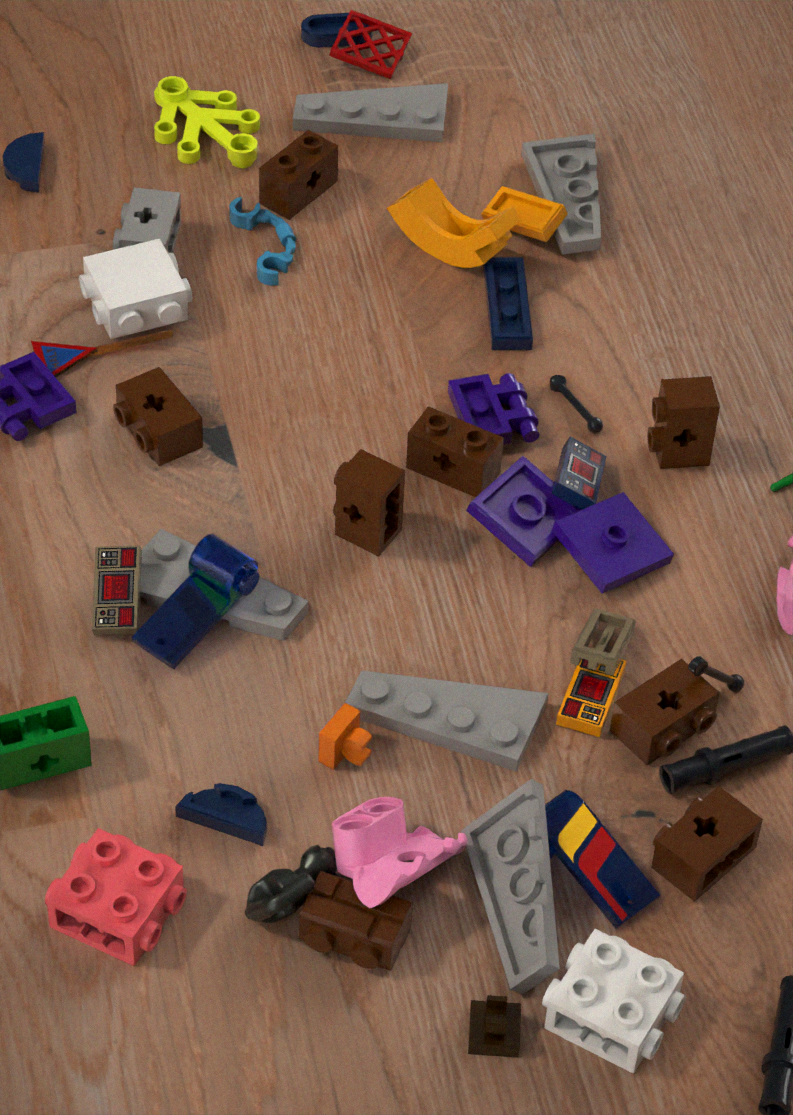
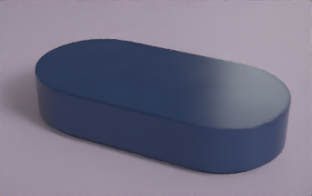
[301,13,373,47]

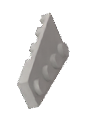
[293,83,448,142]
[521,134,601,255]
[140,529,309,641]
[345,671,549,772]
[461,779,560,995]

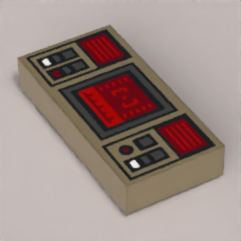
[92,546,142,635]

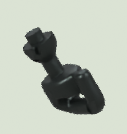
[245,845,337,923]

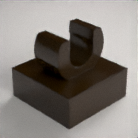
[468,995,521,1057]

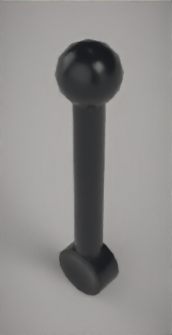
[550,375,603,433]
[688,656,744,692]

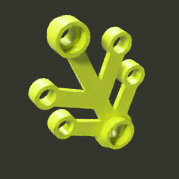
[154,76,260,168]

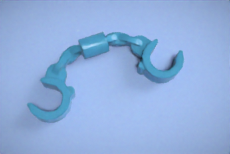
[229,197,296,286]

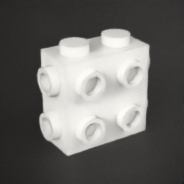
[79,238,193,339]
[542,929,686,1074]

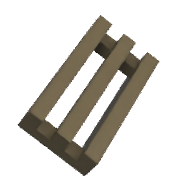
[570,609,636,675]

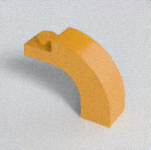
[386,178,522,268]

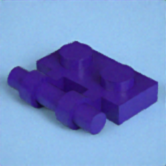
[0,352,77,441]
[448,373,540,445]

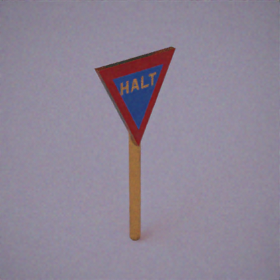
[31,330,173,377]

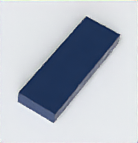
[483,257,533,350]

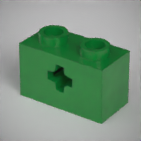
[0,696,92,791]

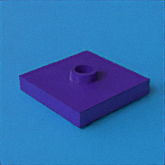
[466,456,580,567]
[552,492,674,594]

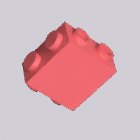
[45,828,187,966]

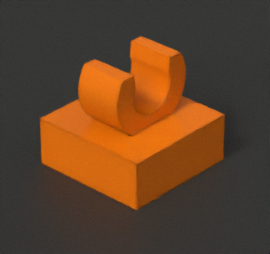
[318,703,372,770]

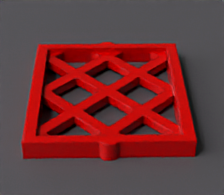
[329,10,412,79]

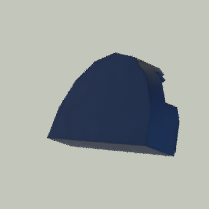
[2,132,45,192]
[175,783,267,846]

